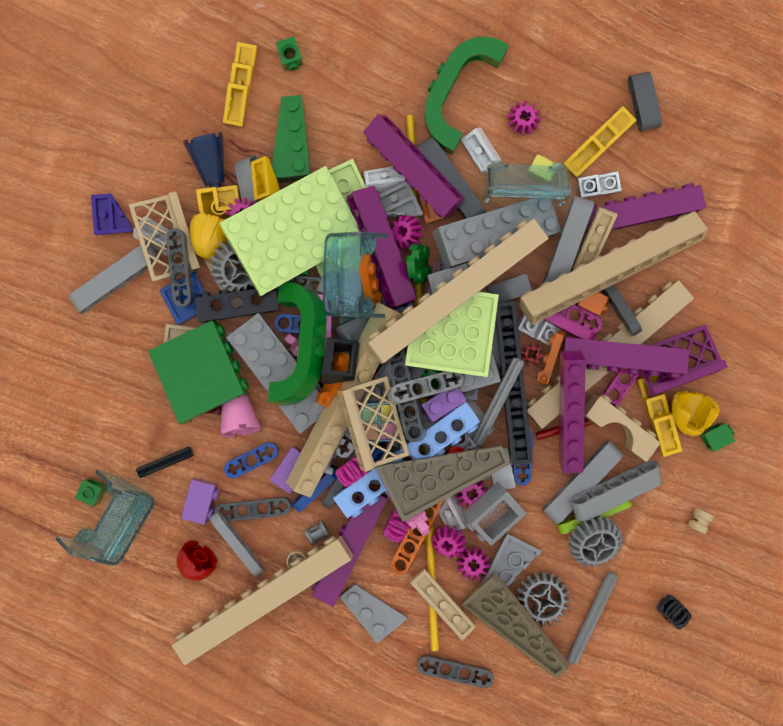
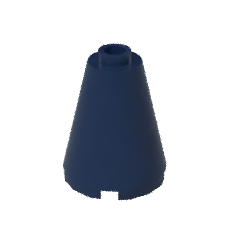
[183,132,224,188]

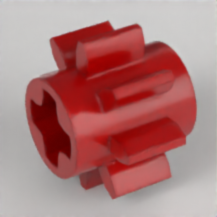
[521,342,544,367]

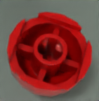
[176,540,217,581]

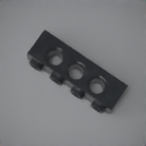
[195,286,279,323]

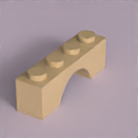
[585,393,661,462]

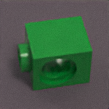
[276,36,303,71]
[700,422,735,452]
[74,478,107,507]

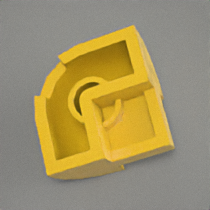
[196,185,240,220]

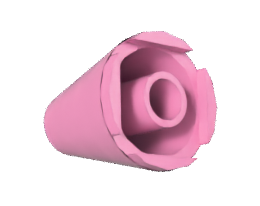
[220,395,260,438]

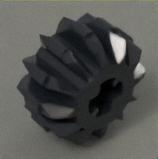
[657,595,692,630]

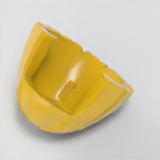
[190,213,227,259]
[672,391,720,437]

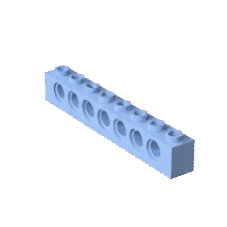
[333,402,480,518]

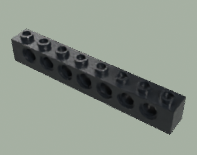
[496,301,533,465]

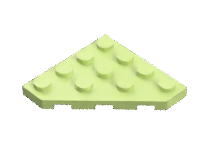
[405,292,499,377]

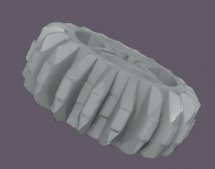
[209,239,253,292]
[568,515,623,568]
[516,571,570,627]

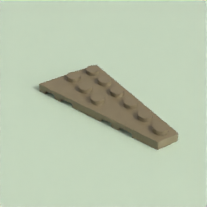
[375,445,510,522]
[461,572,569,678]

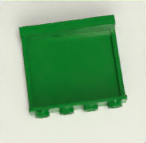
[148,320,249,425]

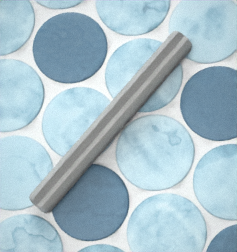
[472,358,524,446]
[567,572,618,665]

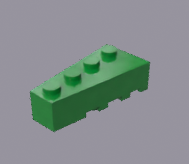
[272,95,311,183]

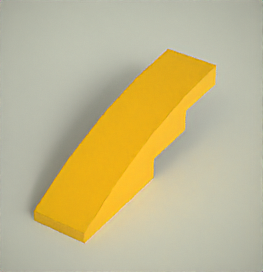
[223,42,258,127]
[563,106,637,177]
[250,156,280,202]
[636,376,682,457]

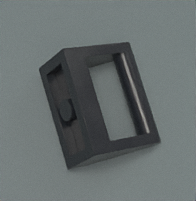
[321,337,359,384]

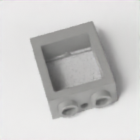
[462,481,527,546]

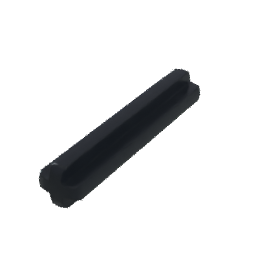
[136,447,194,478]

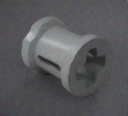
[304,520,330,545]

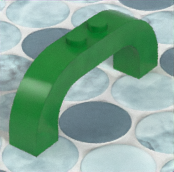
[424,37,509,155]
[268,282,327,406]

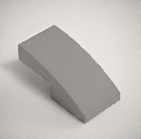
[487,274,532,303]

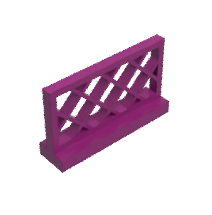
[641,325,728,398]

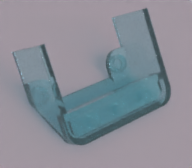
[483,161,571,206]
[323,232,388,318]
[56,469,155,566]

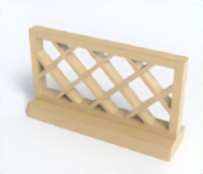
[129,191,200,282]
[337,376,409,472]

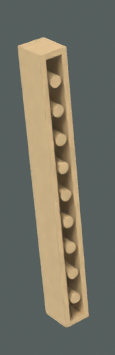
[519,211,708,325]
[367,219,549,364]
[526,280,694,429]
[286,302,404,498]
[171,535,354,666]

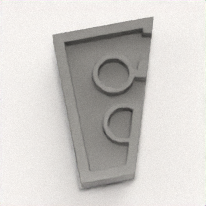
[481,533,542,587]
[340,583,408,643]

